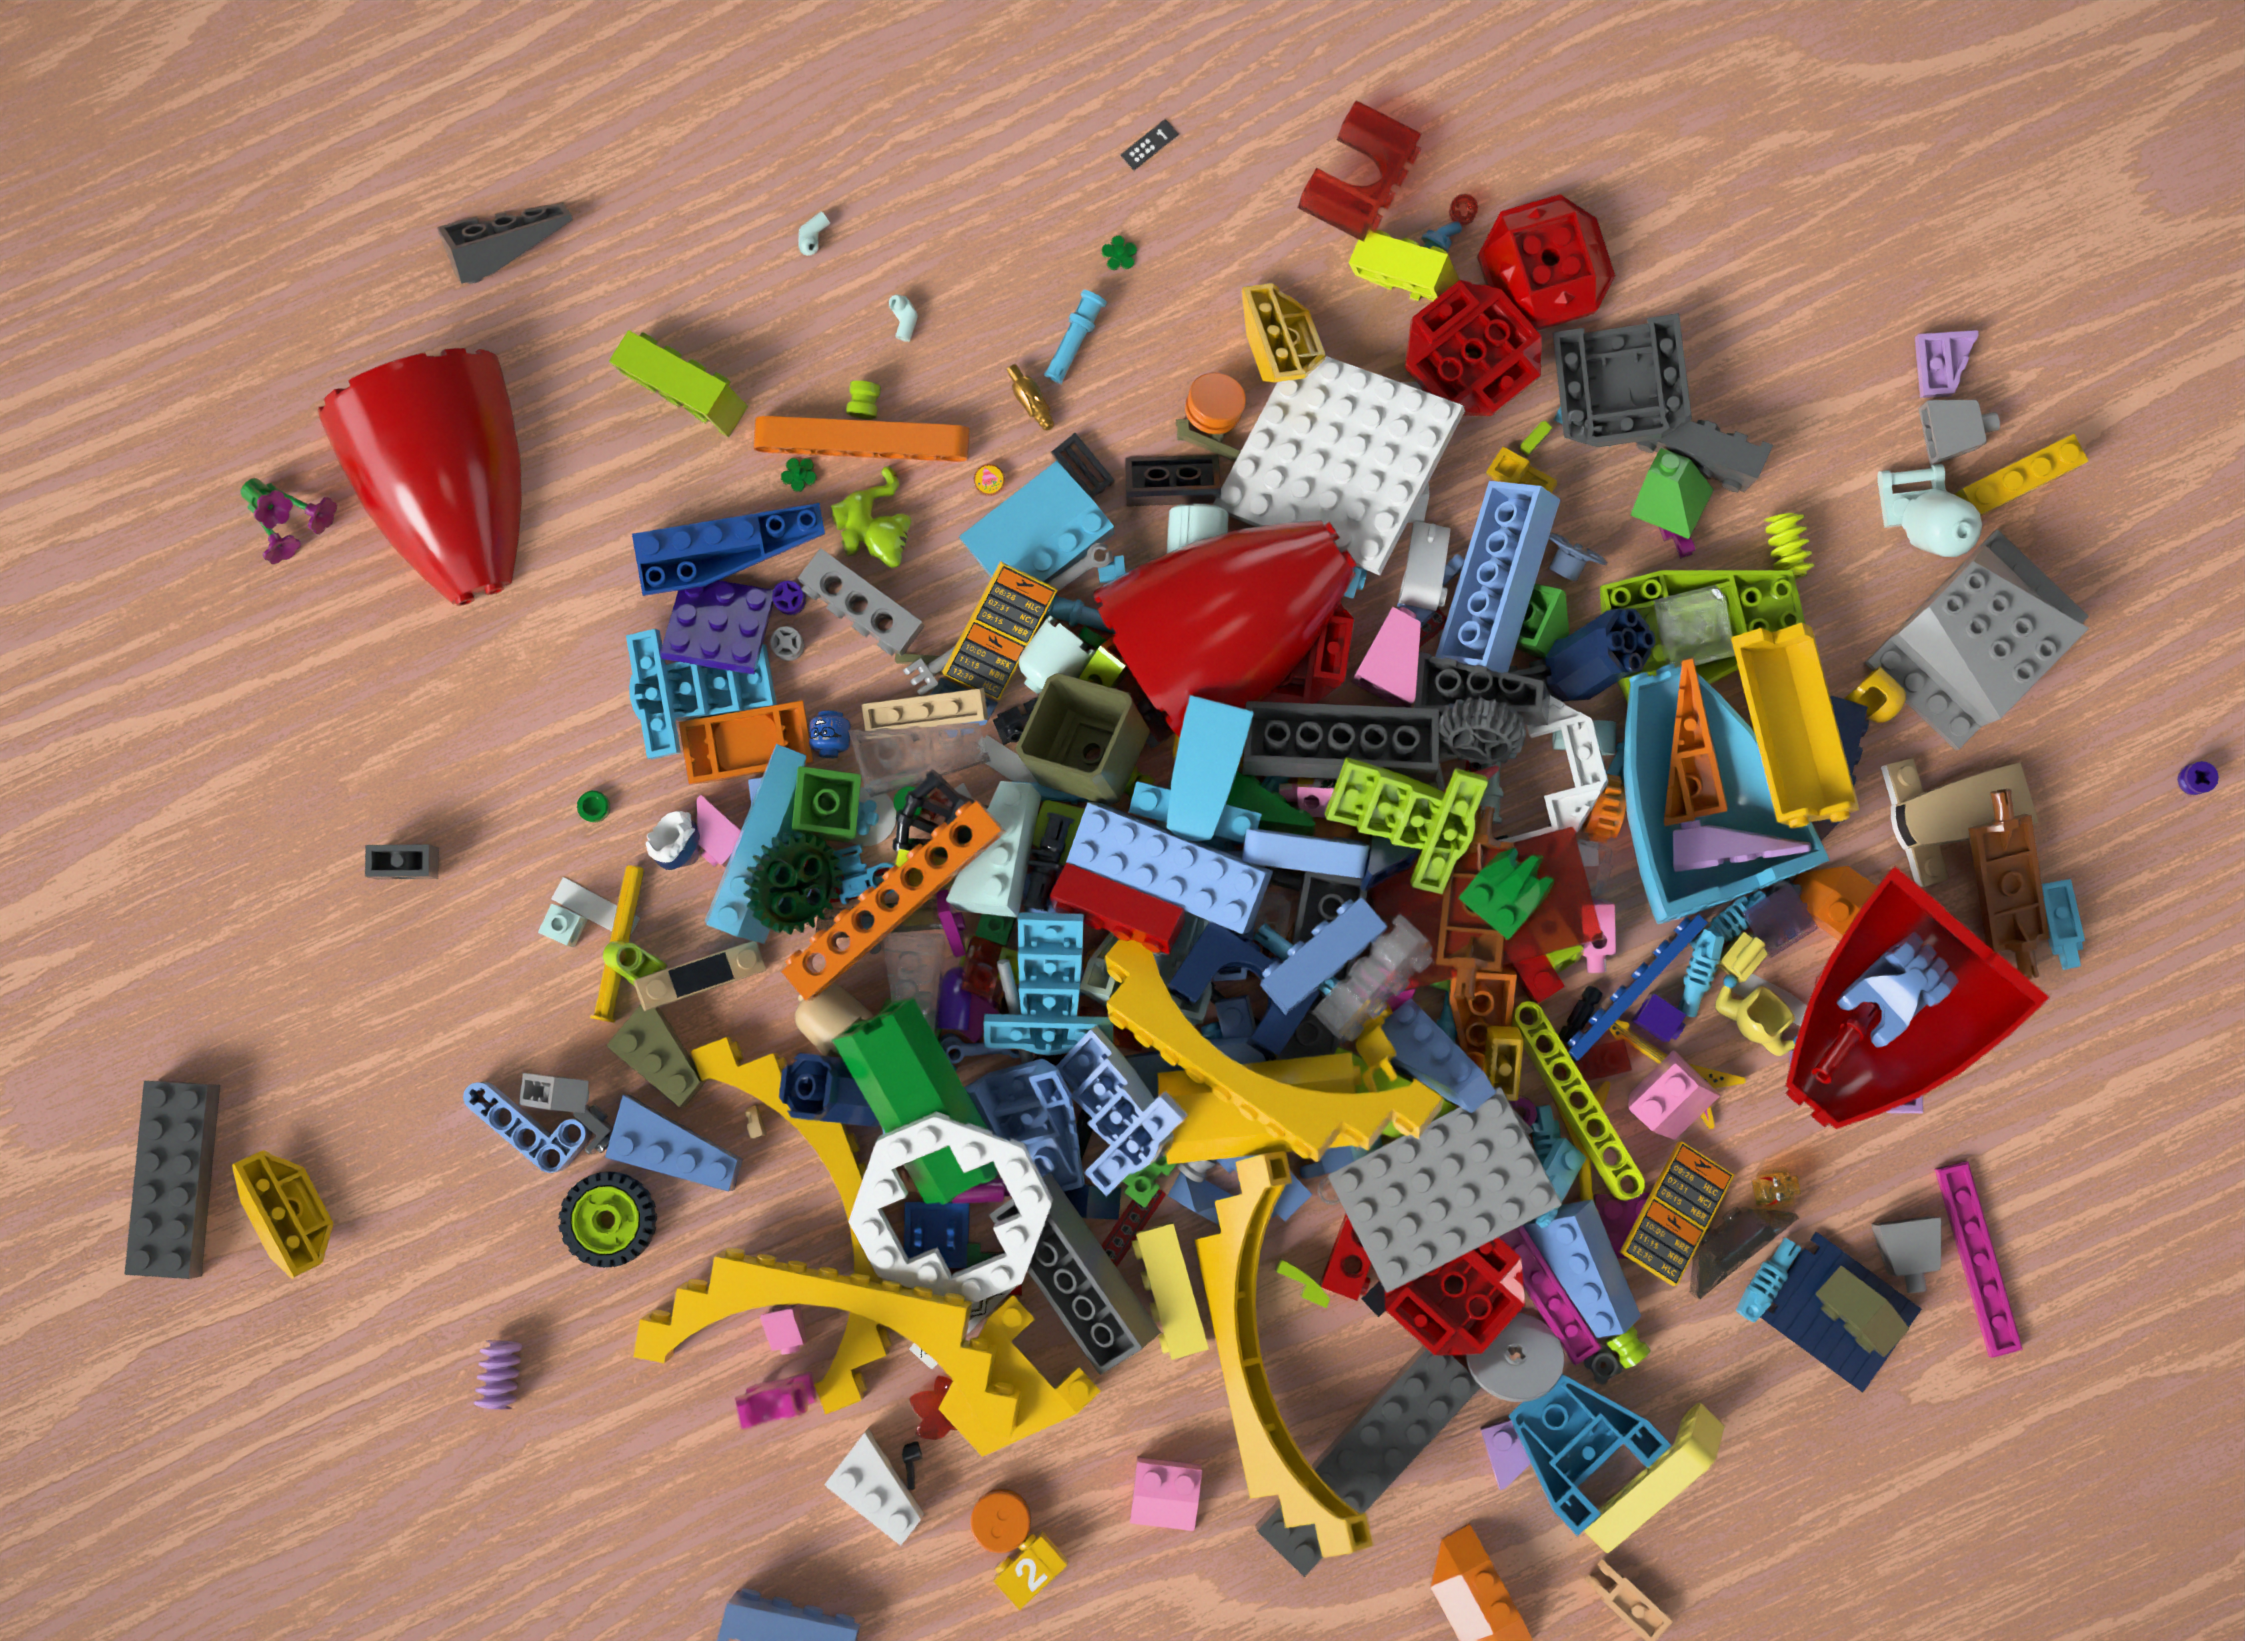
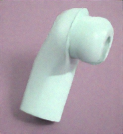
[798,211,831,256]
[889,294,918,342]

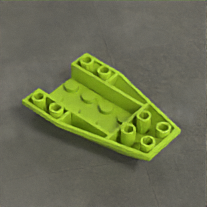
[1600,570,1806,704]

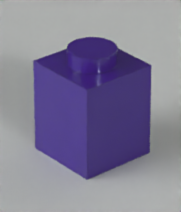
[1631,994,1686,1042]

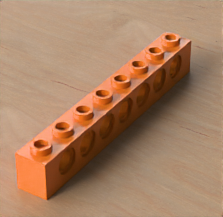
[781,801,1006,1001]

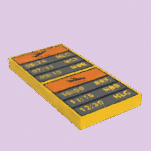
[942,561,1057,700]
[1620,1141,1734,1286]

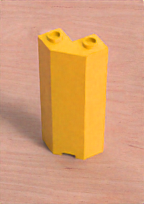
[1731,623,1859,828]
[1158,1053,1362,1164]

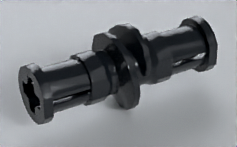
[1021,812,1075,912]

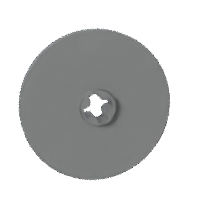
[1466,1313,1564,1402]

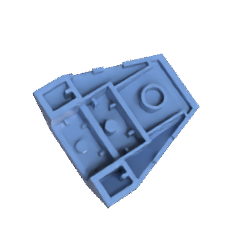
[964,1059,1085,1191]

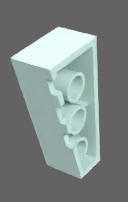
[946,781,1041,917]

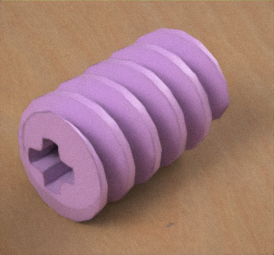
[474,1340,522,1410]

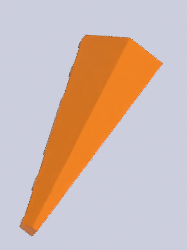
[1664,657,1728,826]

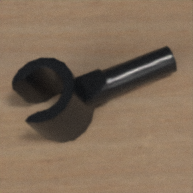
[902,1441,922,1490]

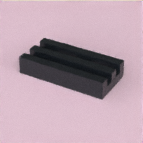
[1051,433,1115,500]

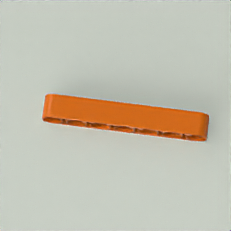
[753,416,970,462]

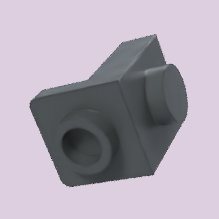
[1136,696,1175,749]
[573,1104,613,1155]

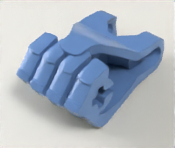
[1837,932,1959,1047]

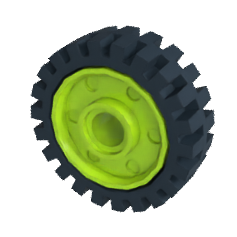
[558,1172,657,1268]

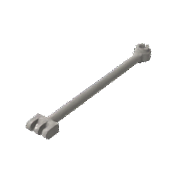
[903,543,1112,696]

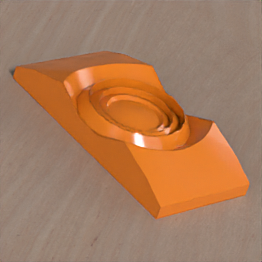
[678,700,814,785]

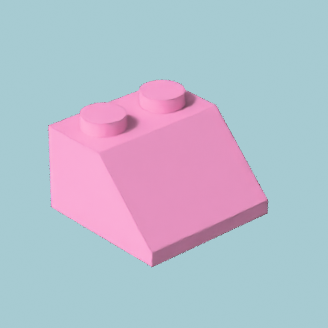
[1130,1457,1202,1531]

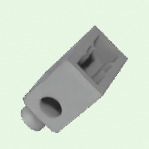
[1918,400,2000,466]
[1871,1216,1941,1293]

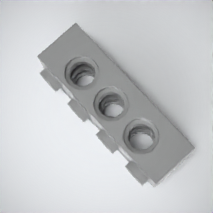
[798,548,924,656]

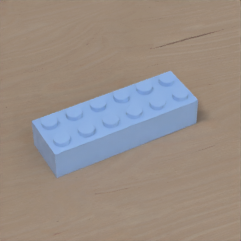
[1435,481,1560,673]
[1066,802,1273,934]

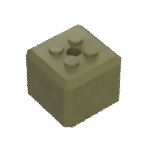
[1016,673,1150,806]

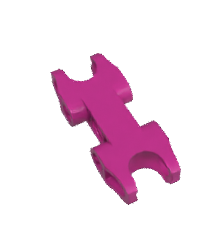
[734,1371,818,1430]

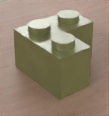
[1816,1266,1910,1357]

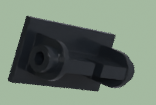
[993,698,1038,745]

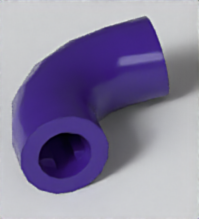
[937,966,975,1030]

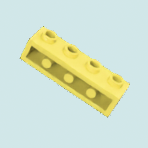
[1132,1222,1209,1360]

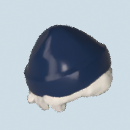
[646,811,701,870]

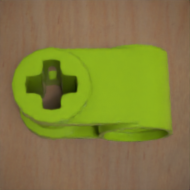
[603,941,668,986]

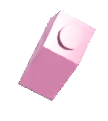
[697,795,741,868]
[760,1304,807,1355]

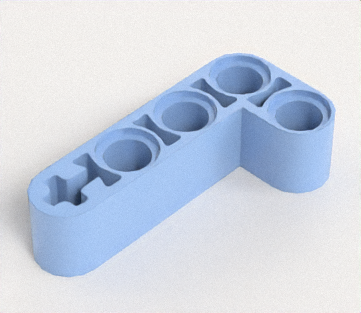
[1242,828,1369,878]
[463,1082,592,1173]

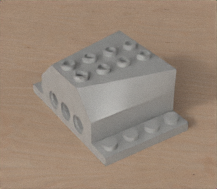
[1865,529,2089,750]

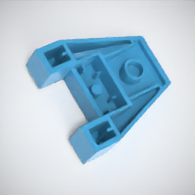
[1509,1374,1672,1536]

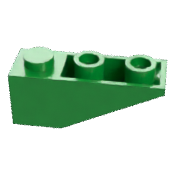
[1226,771,1316,837]

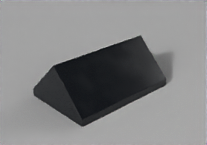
[1125,455,1221,506]

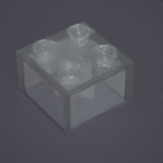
[1653,585,1735,668]

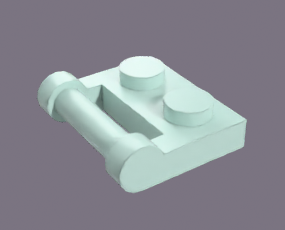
[1877,464,1946,528]

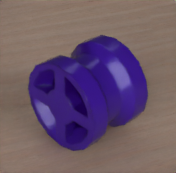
[772,580,806,616]
[2177,761,2219,795]

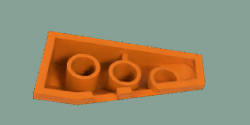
[1449,962,1517,1071]

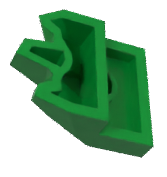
[1459,848,1555,940]

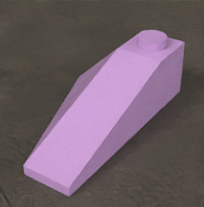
[1673,820,1812,872]

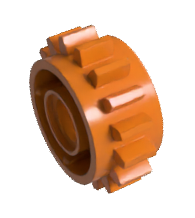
[1582,774,1626,844]

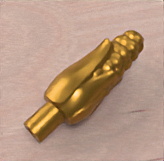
[1006,364,1054,431]

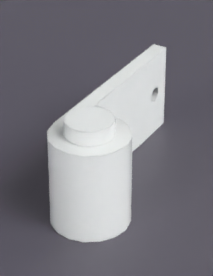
[1398,520,1451,611]

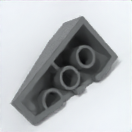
[437,203,573,284]

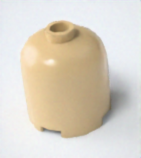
[795,983,875,1058]

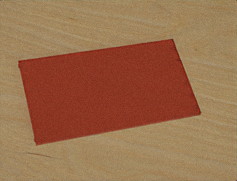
[1369,826,1603,993]

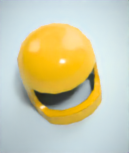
[1844,666,1906,723]

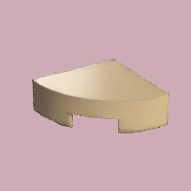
[745,1105,767,1139]

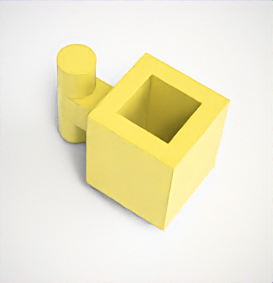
[1717,932,1769,983]

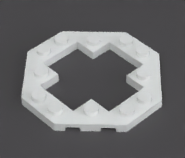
[1436,695,1609,865]
[849,1112,1053,1304]

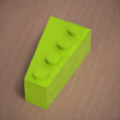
[609,330,748,437]

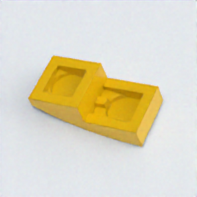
[1486,447,1557,493]

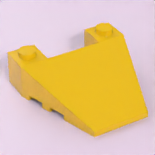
[938,1295,1101,1457]

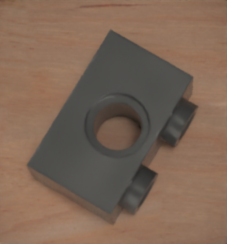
[365,844,439,880]

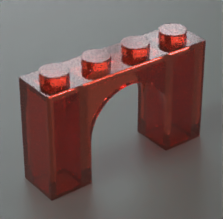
[1297,100,1422,242]

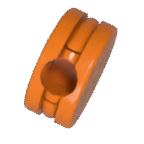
[1185,373,1246,434]
[970,1489,1031,1553]

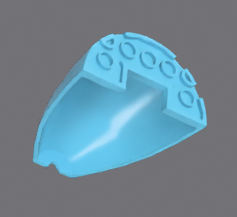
[1623,664,1829,924]

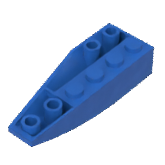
[632,503,825,596]

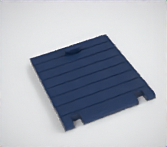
[1760,1232,1922,1393]

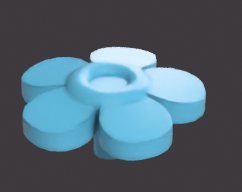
[856,800,879,835]

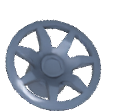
[1549,532,1608,582]

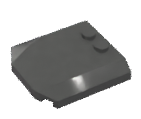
[1553,313,1692,448]

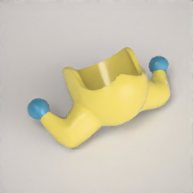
[1715,974,1797,1056]

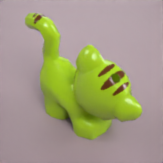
[831,466,911,568]

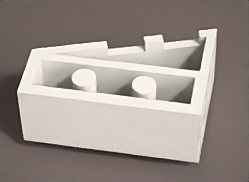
[824,1428,924,1546]

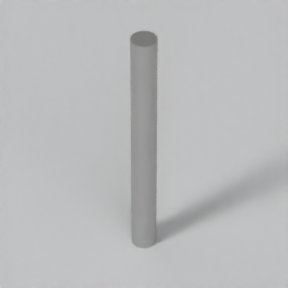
[997,959,1034,1064]

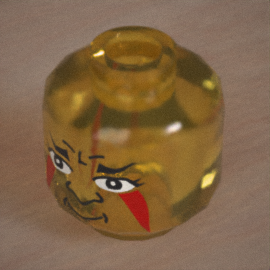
[1751,1166,1801,1211]

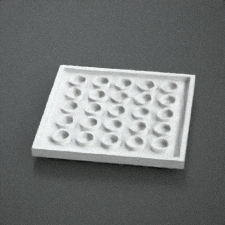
[1213,356,1465,575]

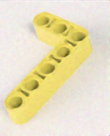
[1584,1403,1724,1553]

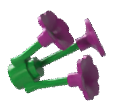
[240,478,337,564]

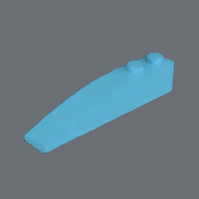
[705,744,806,944]

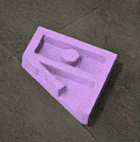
[1915,330,1979,398]
[1480,1419,1531,1490]

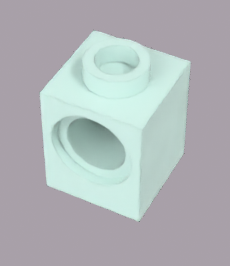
[538,903,588,947]

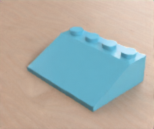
[959,461,1115,583]

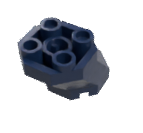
[1545,608,1655,702]
[779,1053,880,1127]

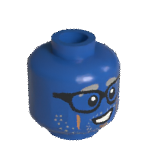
[809,711,851,759]

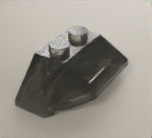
[1690,1206,1799,1299]

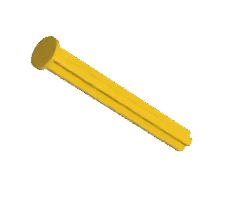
[590,865,644,1023]

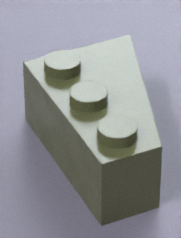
[606,1004,706,1107]

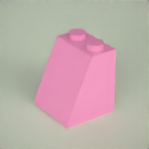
[1352,607,1421,708]
[1628,1050,1720,1140]

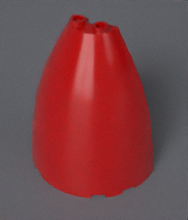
[318,348,522,606]
[1094,520,1357,738]
[1785,866,2050,1130]

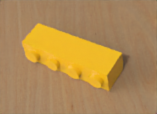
[1954,434,2089,516]

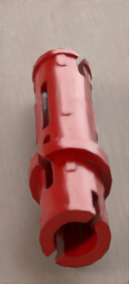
[1812,1002,1878,1084]

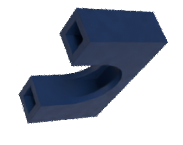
[1166,921,1319,1061]

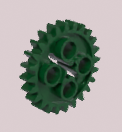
[744,831,843,935]

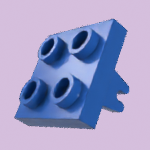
[904,1202,970,1268]

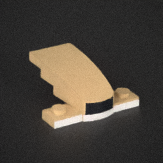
[1881,758,2039,887]

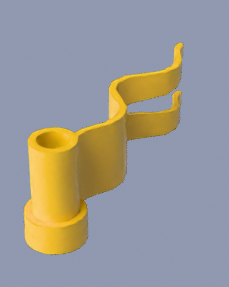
[1344,999,1397,1093]

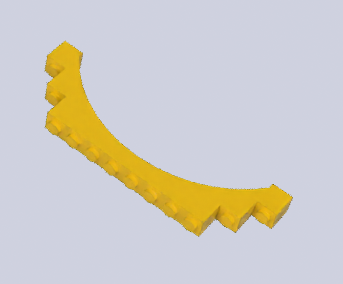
[1105,931,1443,1162]
[690,1037,913,1415]
[1194,1151,1374,1557]
[633,1248,1022,1437]

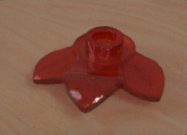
[909,1375,957,1440]

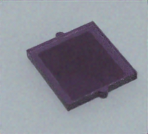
[1742,884,1818,958]

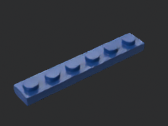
[1566,914,1708,1063]

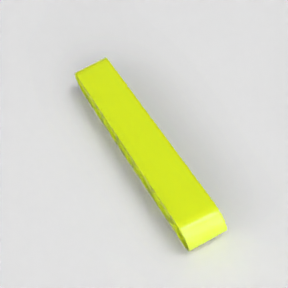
[1511,1001,1645,1201]

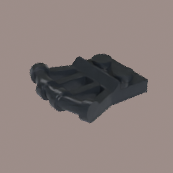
[892,769,989,858]

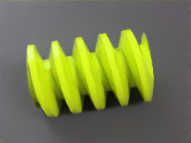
[1764,513,1815,579]

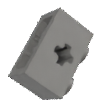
[519,1073,589,1113]

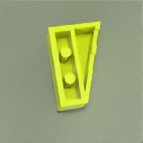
[1349,229,1460,301]

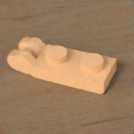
[1584,1559,1673,1641]

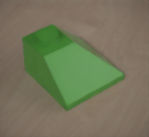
[1631,448,1714,539]
[1515,584,1569,659]

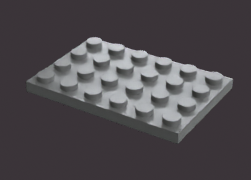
[1327,1087,1562,1293]

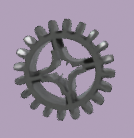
[1439,697,1526,766]

